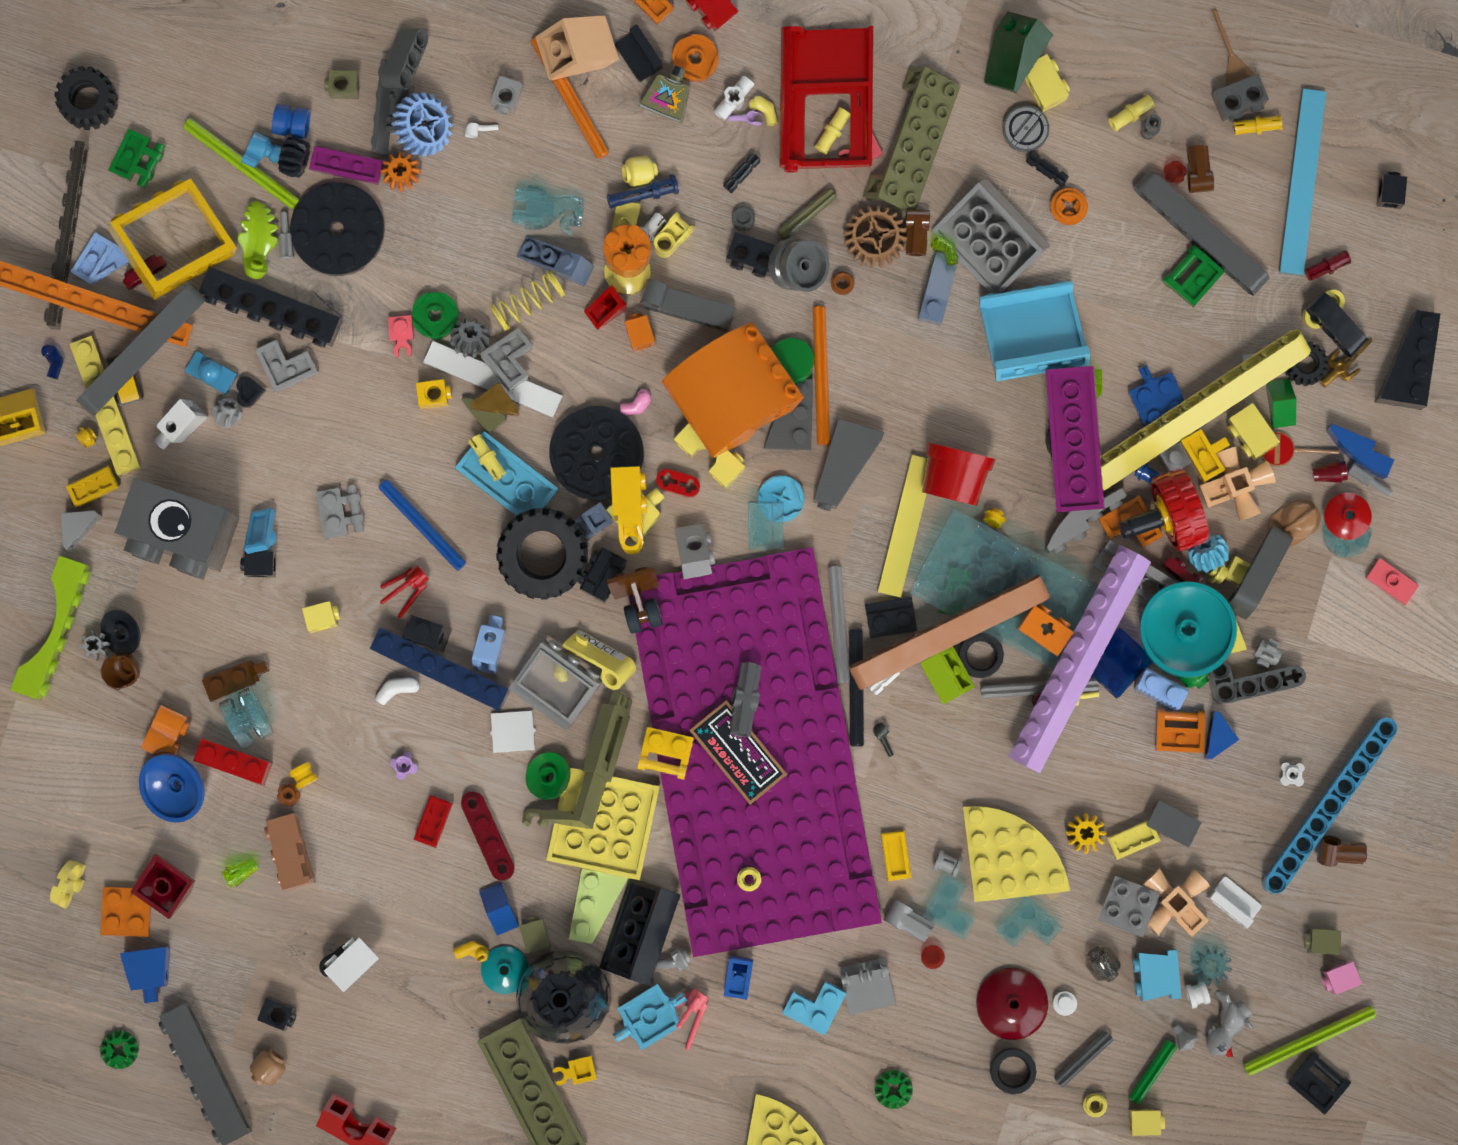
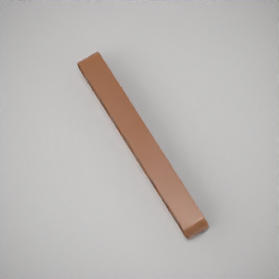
[849,575,1051,690]

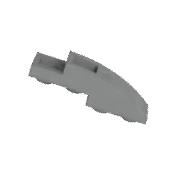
[1045,488,1126,555]

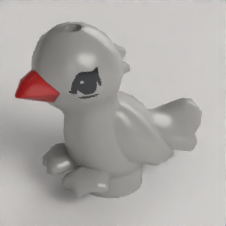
[1206,990,1253,1057]

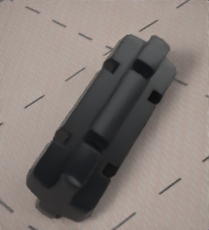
[1026,151,1069,186]
[723,152,760,193]

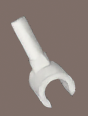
[465,123,498,138]

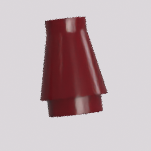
[1312,460,1348,483]

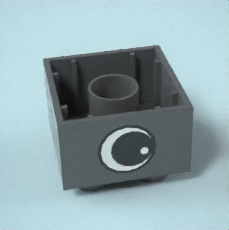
[114,478,239,580]

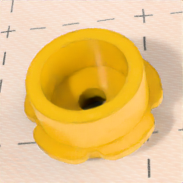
[75,427,97,449]
[983,508,1006,529]

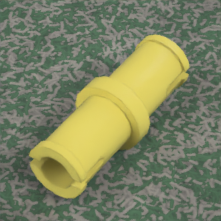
[1108,94,1155,132]
[814,107,851,155]
[468,434,507,481]

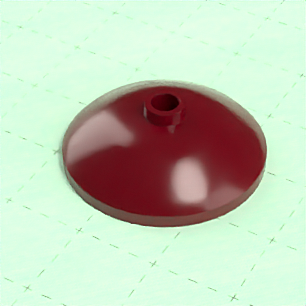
[976,968,1048,1040]

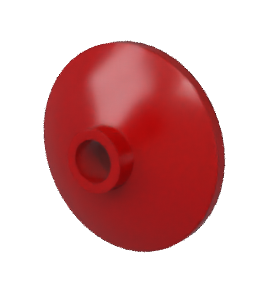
[1324,493,1372,540]

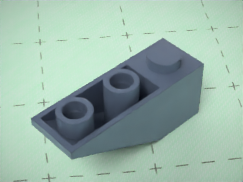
[517,236,594,287]

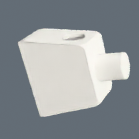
[154,399,209,450]

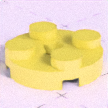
[50,860,86,909]

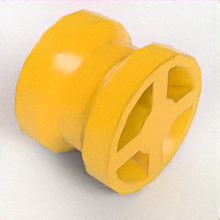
[289,762,318,790]

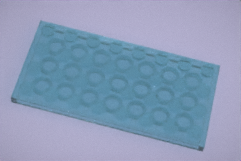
[908,509,1098,670]

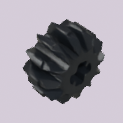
[278,137,310,178]

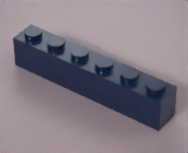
[370,627,510,712]

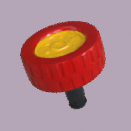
[1118,468,1209,551]

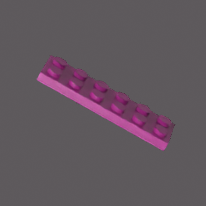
[1046,366,1105,512]

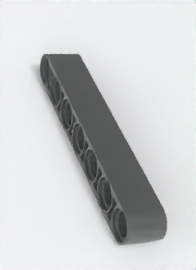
[1133,170,1270,296]
[76,283,207,417]

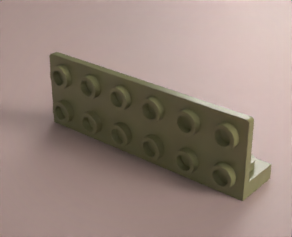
[863,66,960,212]

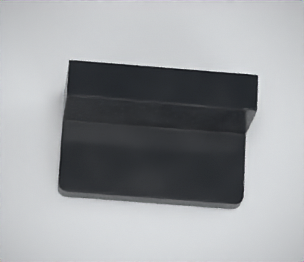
[615,24,663,82]

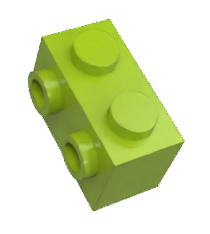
[920,646,975,705]

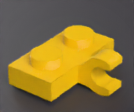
[1180,429,1230,482]

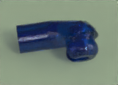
[41,345,64,380]

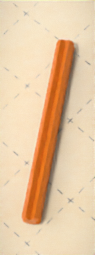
[531,37,609,159]
[813,306,830,446]

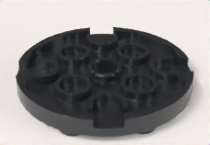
[290,182,385,276]
[549,406,644,501]

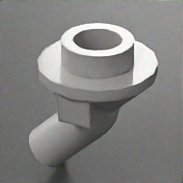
[656,948,691,971]

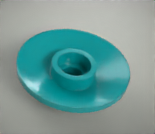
[481,946,529,994]

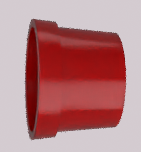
[922,442,996,506]

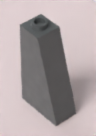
[814,419,884,511]

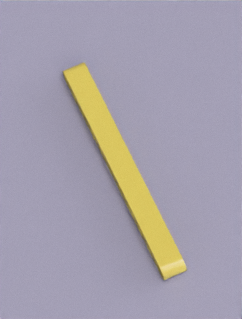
[1101,329,1311,490]

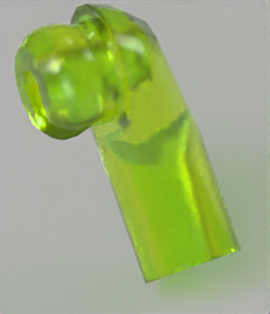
[931,236,958,266]

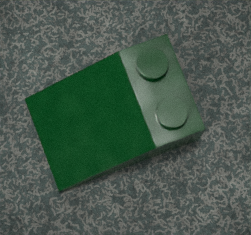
[984,11,1053,93]

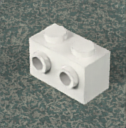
[324,937,379,992]

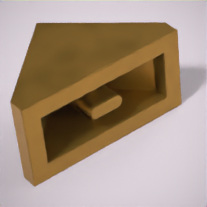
[471,382,520,417]

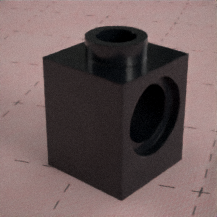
[1377,172,1407,209]
[240,551,276,578]
[257,997,297,1031]

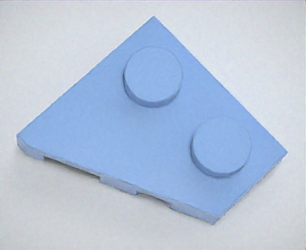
[70,232,129,285]

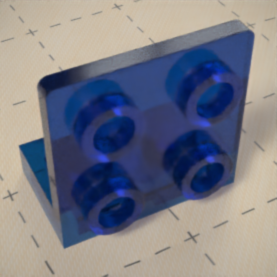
[1091,627,1152,699]

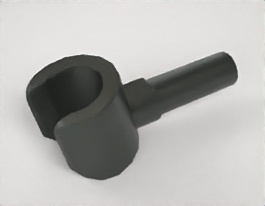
[873,723,894,757]

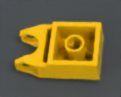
[611,466,647,554]

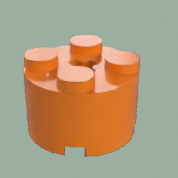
[603,225,651,278]

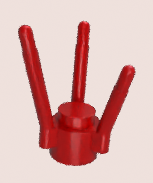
[380,565,429,618]

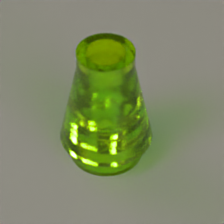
[221,858,259,889]

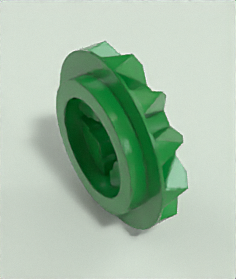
[100,1030,139,1069]
[874,1070,913,1109]

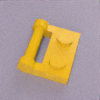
[637,727,694,780]

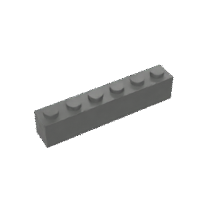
[159,1002,252,1145]

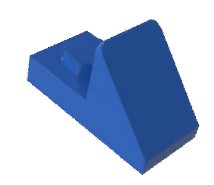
[724,956,754,1000]

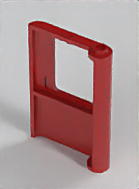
[779,26,873,173]

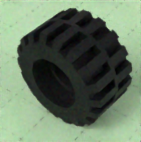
[54,66,118,130]

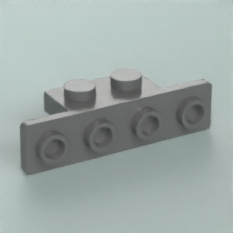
[371,59,415,155]

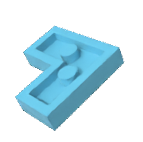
[782,981,847,1035]

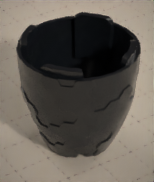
[516,951,611,1044]

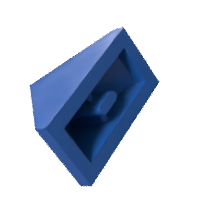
[1204,711,1239,760]
[479,883,519,936]

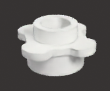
[1280,762,1305,787]

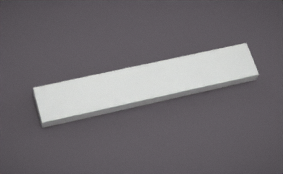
[423,341,563,418]

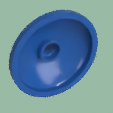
[139,753,205,823]

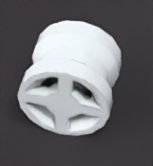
[1185,980,1211,1009]

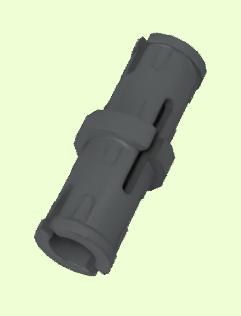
[1140,114,1162,140]

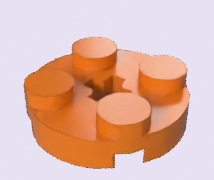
[672,34,719,82]

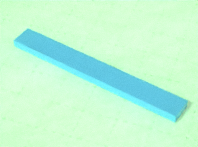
[1279,88,1326,276]

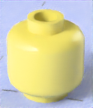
[621,155,658,188]

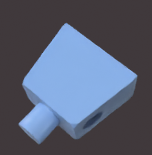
[472,615,505,675]

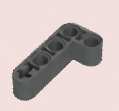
[640,279,736,331]
[1228,525,1294,620]
[1207,661,1306,704]

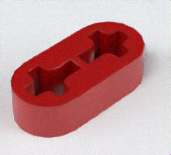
[656,469,700,498]

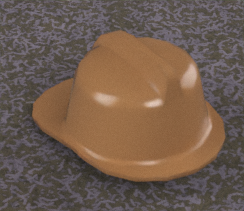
[1268,499,1321,547]

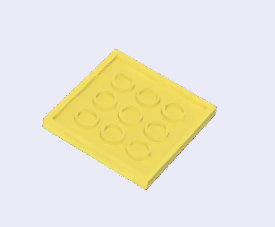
[546,768,660,880]

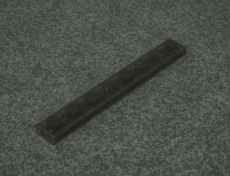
[44,141,89,330]

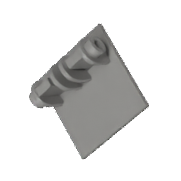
[1098,876,1160,937]
[838,957,896,1015]

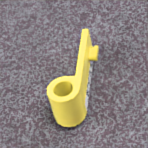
[563,629,636,690]

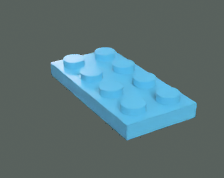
[455,431,559,516]

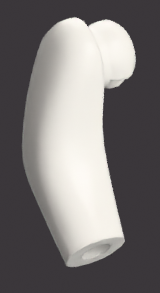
[374,677,420,705]

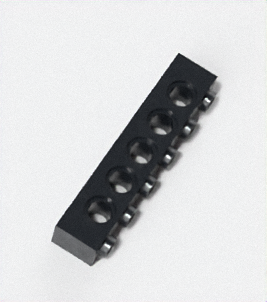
[199,267,343,348]

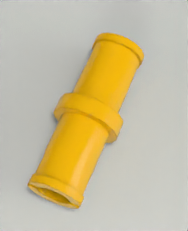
[1233,115,1283,136]

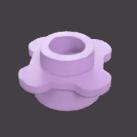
[390,752,418,780]

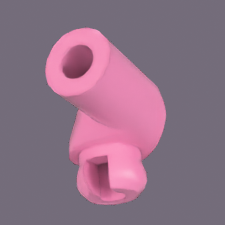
[620,389,651,415]

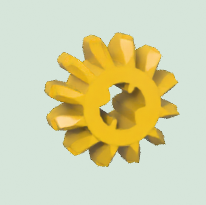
[1065,813,1107,854]

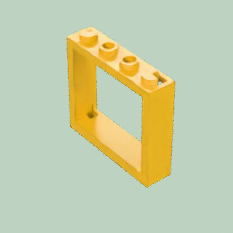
[108,178,237,300]

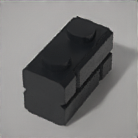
[578,547,628,603]

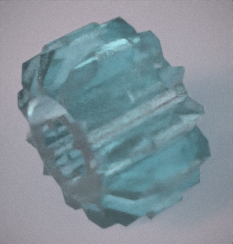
[1191,945,1232,986]

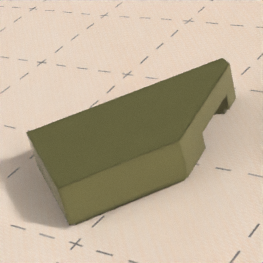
[461,398,507,434]

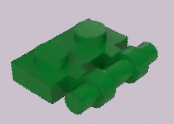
[108,128,165,188]

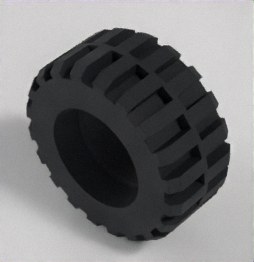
[496,507,588,600]

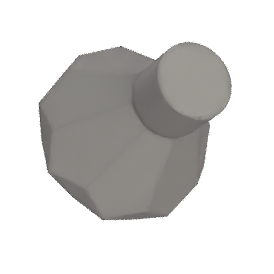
[1172,1024,1198,1052]

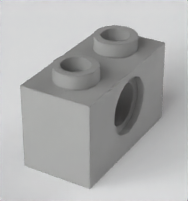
[674,523,715,579]

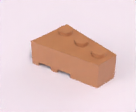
[264,813,315,890]

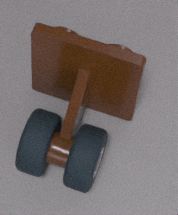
[607,567,663,634]

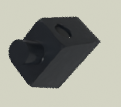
[401,615,452,653]

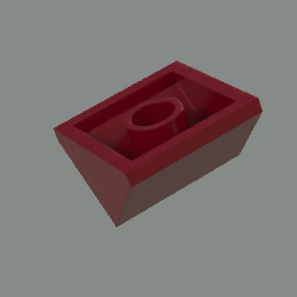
[130,853,195,919]

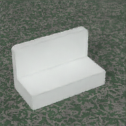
[1207,877,1262,929]

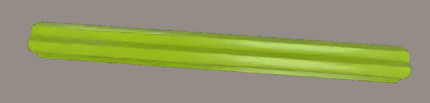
[183,118,299,209]
[1243,1006,1376,1076]

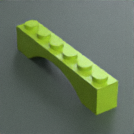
[10,556,91,701]

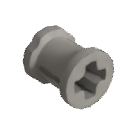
[933,850,963,878]

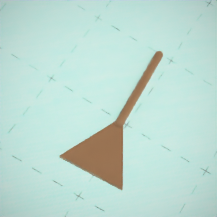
[1212,9,1256,86]

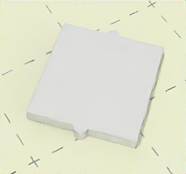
[490,711,536,753]

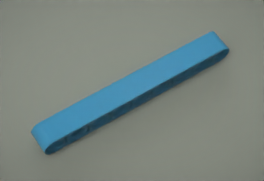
[1262,718,1397,894]

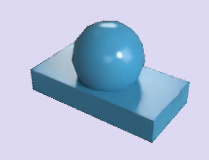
[185,351,238,395]
[244,508,277,554]

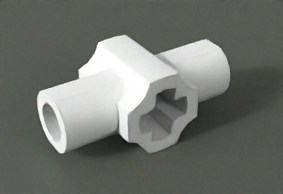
[714,75,754,121]

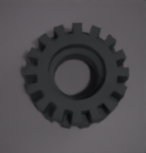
[1285,342,1329,386]

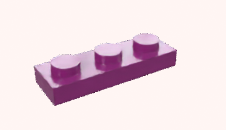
[309,146,383,185]

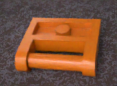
[1155,708,1206,753]

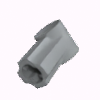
[883,899,934,942]

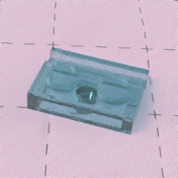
[748,501,784,550]

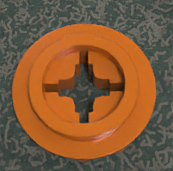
[1051,188,1088,225]

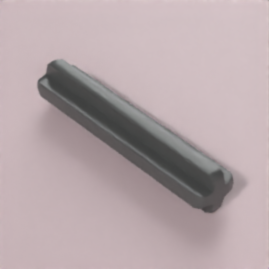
[1054,1031,1113,1087]

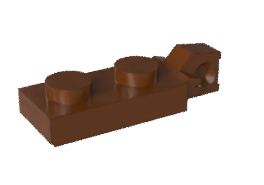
[202,661,269,702]

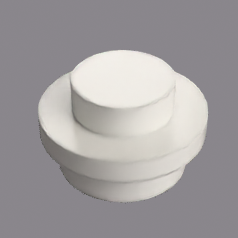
[1053,991,1077,1016]

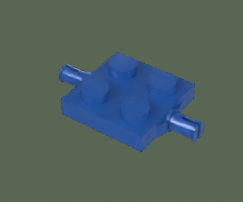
[1128,366,1185,427]

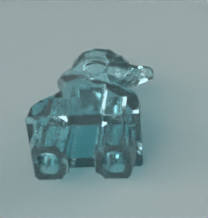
[512,185,584,236]

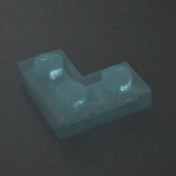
[922,875,976,940]
[995,896,1063,948]

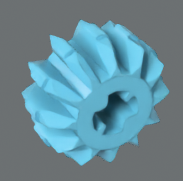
[1188,533,1229,573]

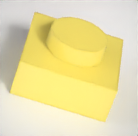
[1225,556,1250,586]

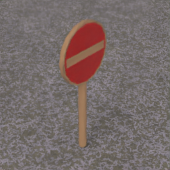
[1261,432,1340,467]

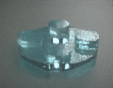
[1323,511,1372,558]

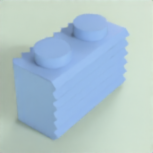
[1134,668,1189,711]

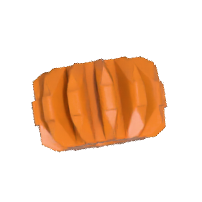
[381,151,421,192]

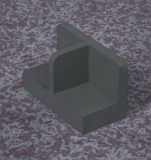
[1146,800,1202,847]

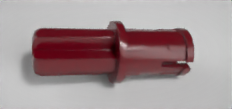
[1304,250,1351,280]

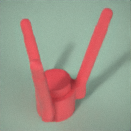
[676,988,709,1050]

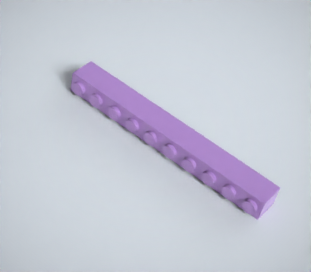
[1008,545,1151,773]

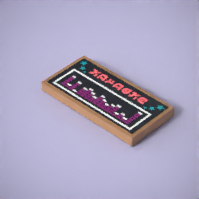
[689,700,787,805]

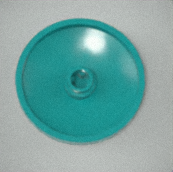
[1140,582,1237,678]

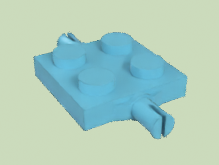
[613,984,687,1050]

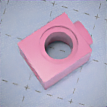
[1322,961,1362,995]

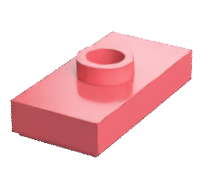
[1366,558,1419,605]

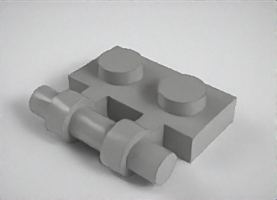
[316,485,365,539]

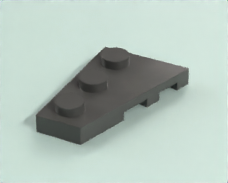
[764,379,813,451]

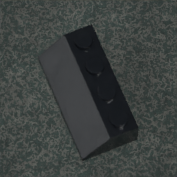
[599,878,681,986]

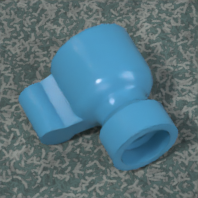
[241,132,283,168]

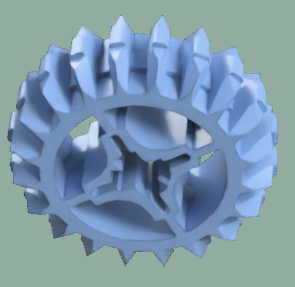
[391,92,454,157]

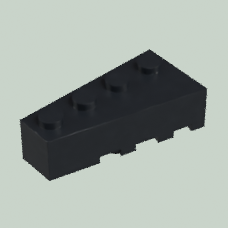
[1375,310,1441,410]

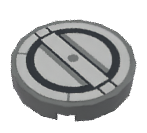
[1003,105,1050,153]

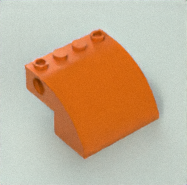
[661,322,804,458]

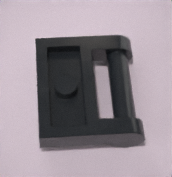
[1287,1050,1351,1115]

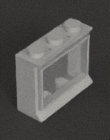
[508,639,602,730]

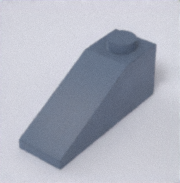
[918,252,959,326]

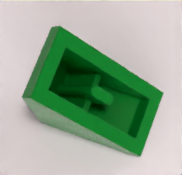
[1265,379,1297,429]

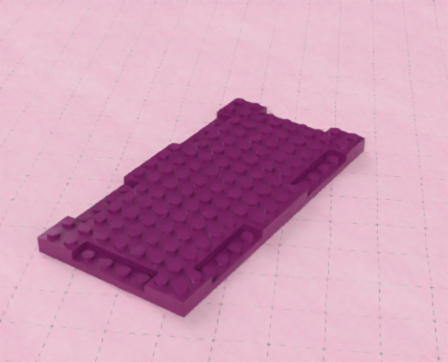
[629,547,882,957]

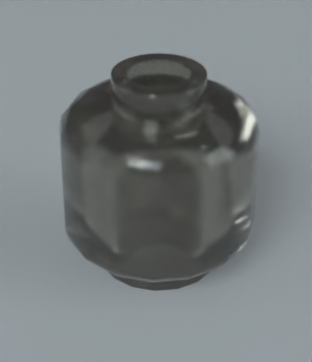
[1085,945,1121,982]

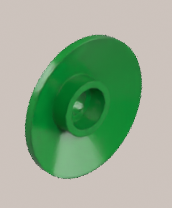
[525,752,571,800]

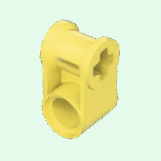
[654,212,695,258]

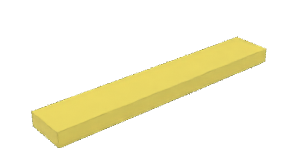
[878,455,927,598]

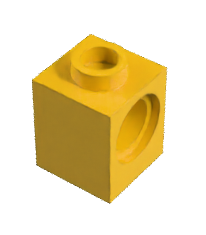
[416,379,452,409]

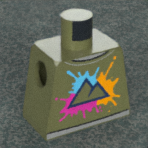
[639,65,690,124]

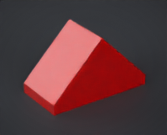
[584,285,627,330]

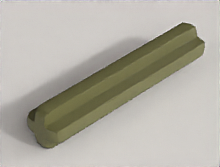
[778,188,837,240]

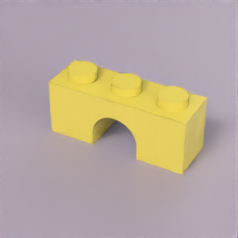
[674,423,745,489]

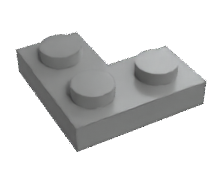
[480,328,533,392]
[255,340,318,393]

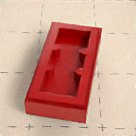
[413,795,453,848]

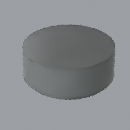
[732,206,755,231]

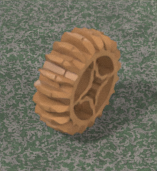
[844,205,907,268]

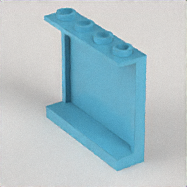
[980,281,1090,382]

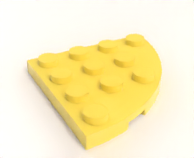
[963,806,1070,903]
[747,1094,824,1145]

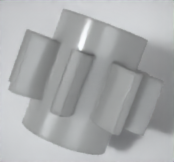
[211,399,243,428]
[79,630,110,661]
[1253,638,1283,668]

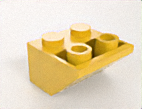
[0,388,46,447]

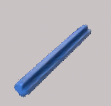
[379,479,466,571]

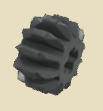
[450,318,490,359]

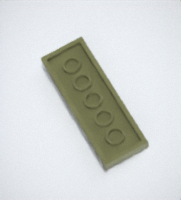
[477,1018,586,1145]

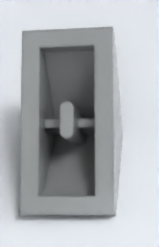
[61,511,102,552]

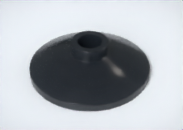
[100,609,141,654]

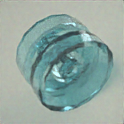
[219,687,274,749]

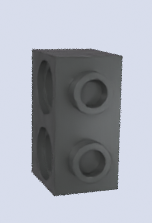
[1212,74,1269,122]

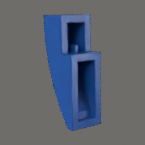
[1326,424,1395,480]

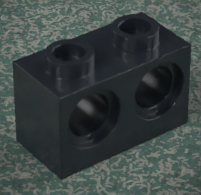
[726,232,776,278]

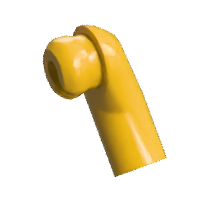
[453,941,489,962]

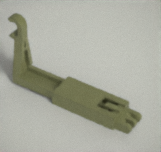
[522,690,632,829]

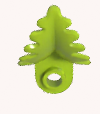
[238,200,278,279]

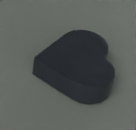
[236,376,266,408]

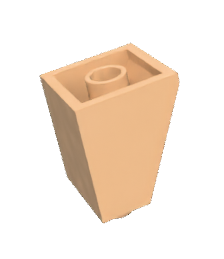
[536,15,619,80]

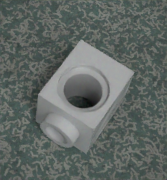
[490,76,523,115]

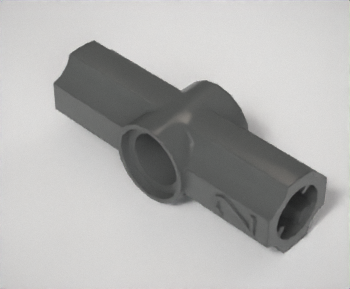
[730,662,761,737]

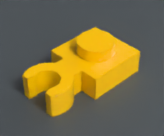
[553,1055,597,1085]

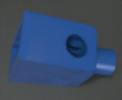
[120,947,170,1003]

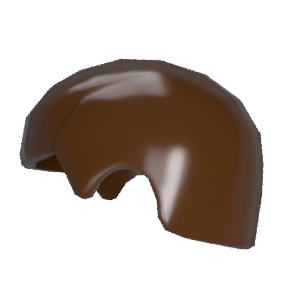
[100,652,140,690]

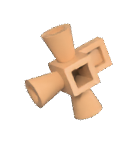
[1199,447,1275,521]
[1142,868,1210,937]

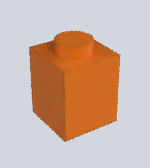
[624,313,655,352]

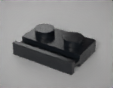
[865,597,917,639]

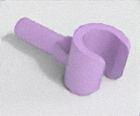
[728,110,762,126]

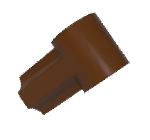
[1187,145,1214,193]
[905,209,930,257]
[1316,835,1367,867]

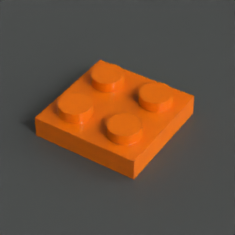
[100,887,151,937]

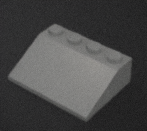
[931,179,1051,294]

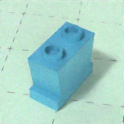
[1133,950,1181,1001]

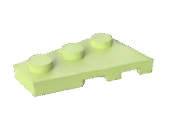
[569,869,628,944]

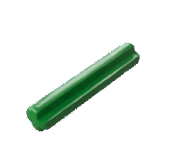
[1129,1040,1177,1104]

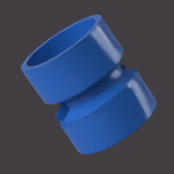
[272,104,311,139]

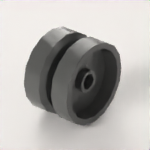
[768,238,830,292]

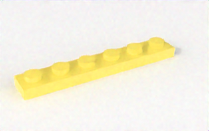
[70,336,141,476]

